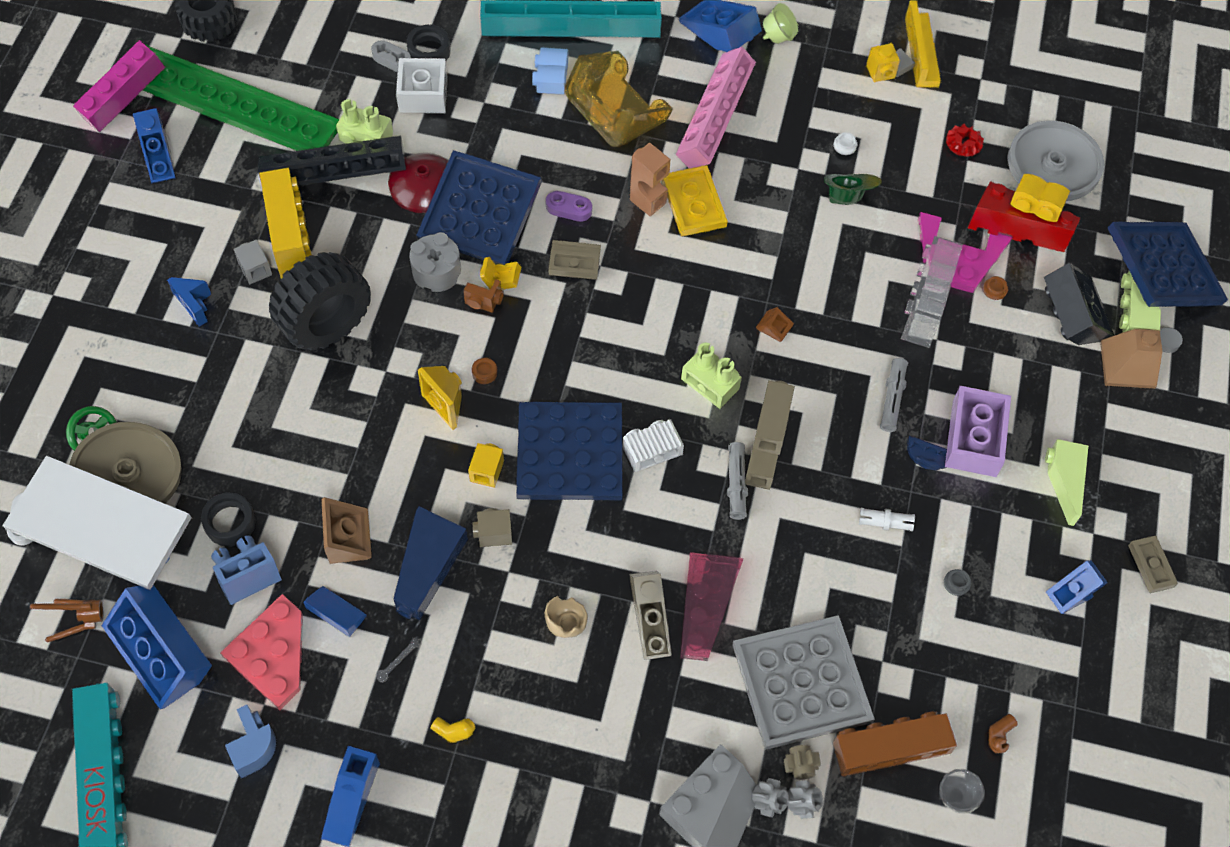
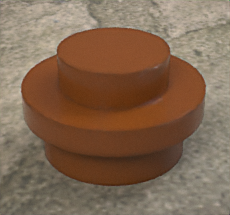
[983,276,1008,300]

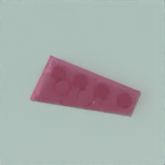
[680,552,744,661]

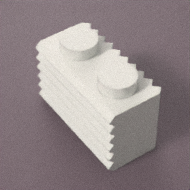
[623,419,684,472]

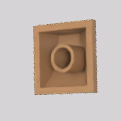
[1100,329,1163,389]

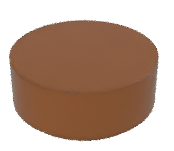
[472,358,497,384]

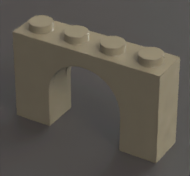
[745,380,795,490]

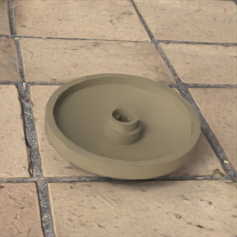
[69,422,182,504]

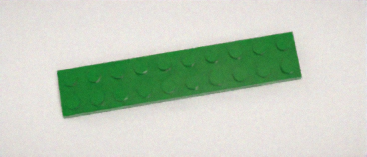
[142,44,339,151]

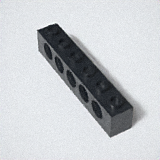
[258,135,406,186]

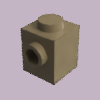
[473,508,512,547]

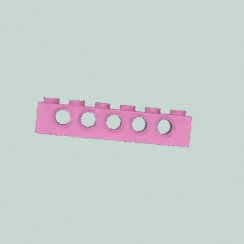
[676,47,756,169]

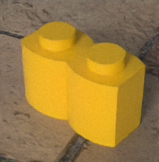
[1011,174,1070,222]

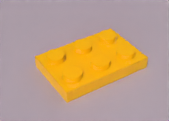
[662,165,728,236]

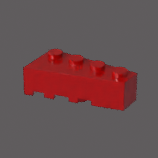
[968,181,1080,252]

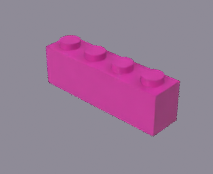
[73,41,165,133]

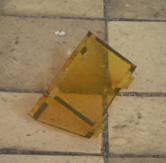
[565,51,673,147]

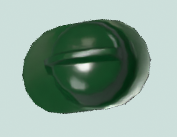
[824,174,881,205]

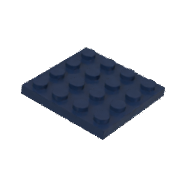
[416,150,542,265]
[1108,222,1228,307]
[516,402,622,500]

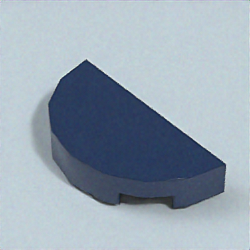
[907,435,947,470]

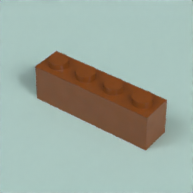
[833,712,957,776]

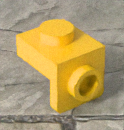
[480,257,521,290]

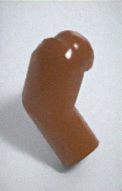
[989,714,1018,753]

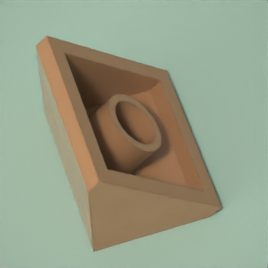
[321,497,371,564]

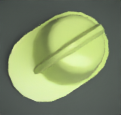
[763,3,798,44]

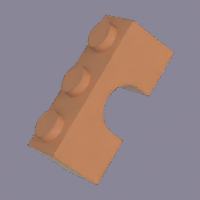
[630,142,671,217]

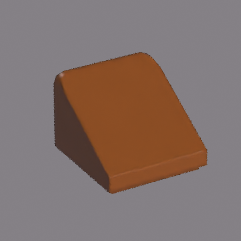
[756,307,794,342]

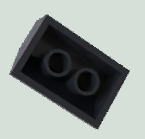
[1044,263,1115,345]

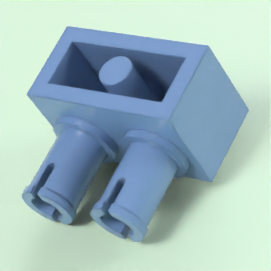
[211,536,281,605]

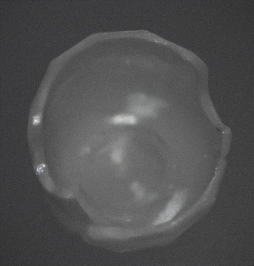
[939,769,985,814]

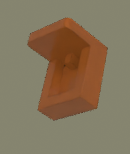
[464,279,504,312]

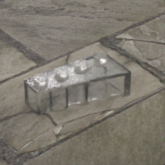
[901,236,963,348]

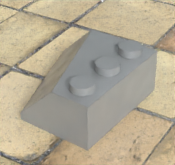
[660,744,757,847]

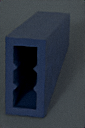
[393,506,468,620]

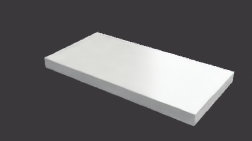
[3,456,192,590]

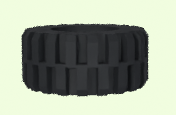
[269,252,371,350]

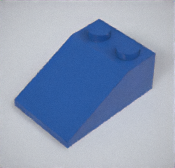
[679,0,762,52]

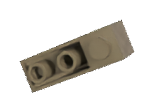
[630,571,672,660]

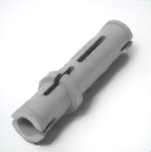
[880,358,908,432]
[727,442,748,520]

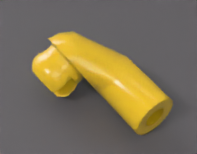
[431,717,475,743]

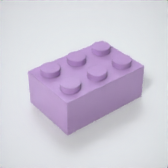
[945,386,1011,477]

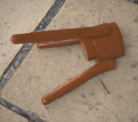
[30,599,104,642]

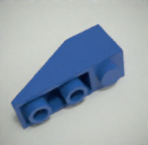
[133,109,176,183]
[321,746,380,847]

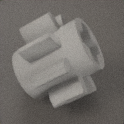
[752,778,789,817]
[787,781,823,819]

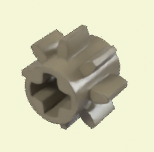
[784,745,821,780]

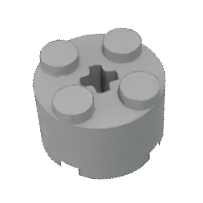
[410,232,461,292]

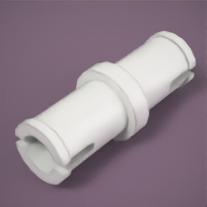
[859,508,915,531]

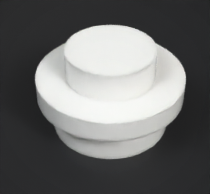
[834,132,857,155]

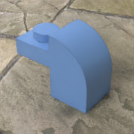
[225,705,276,778]

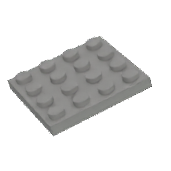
[732,615,875,750]

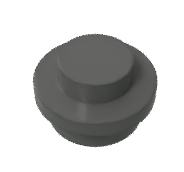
[943,569,971,596]

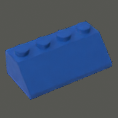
[101,585,212,710]

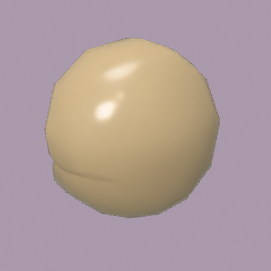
[545,596,588,638]

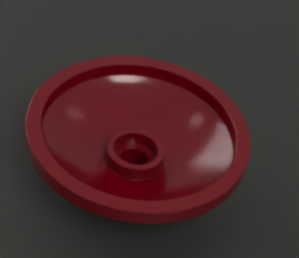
[388,153,449,213]

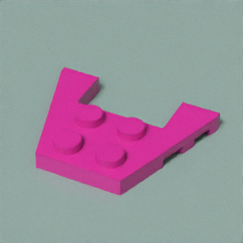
[918,212,1012,293]

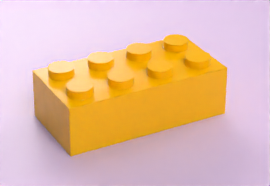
[259,168,312,279]

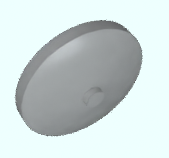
[1008,121,1104,201]

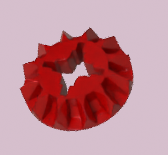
[946,124,984,156]

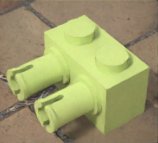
[336,99,393,144]
[681,342,742,409]

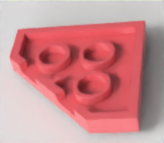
[220,594,303,710]

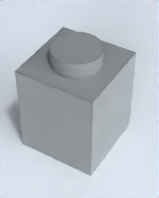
[234,239,272,285]

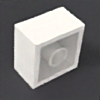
[396,58,447,113]

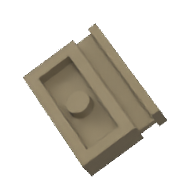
[549,240,601,279]

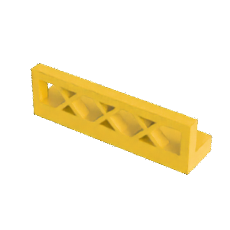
[905,0,941,87]

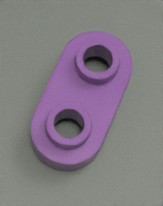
[546,191,592,221]

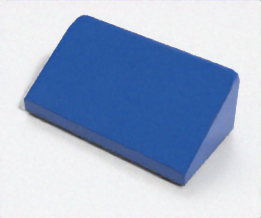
[304,586,367,638]

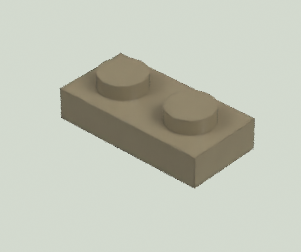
[1128,536,1178,594]

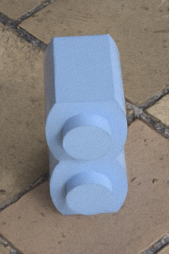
[533,48,568,94]

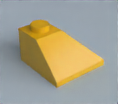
[418,366,462,430]

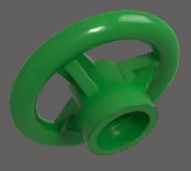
[66,406,117,451]

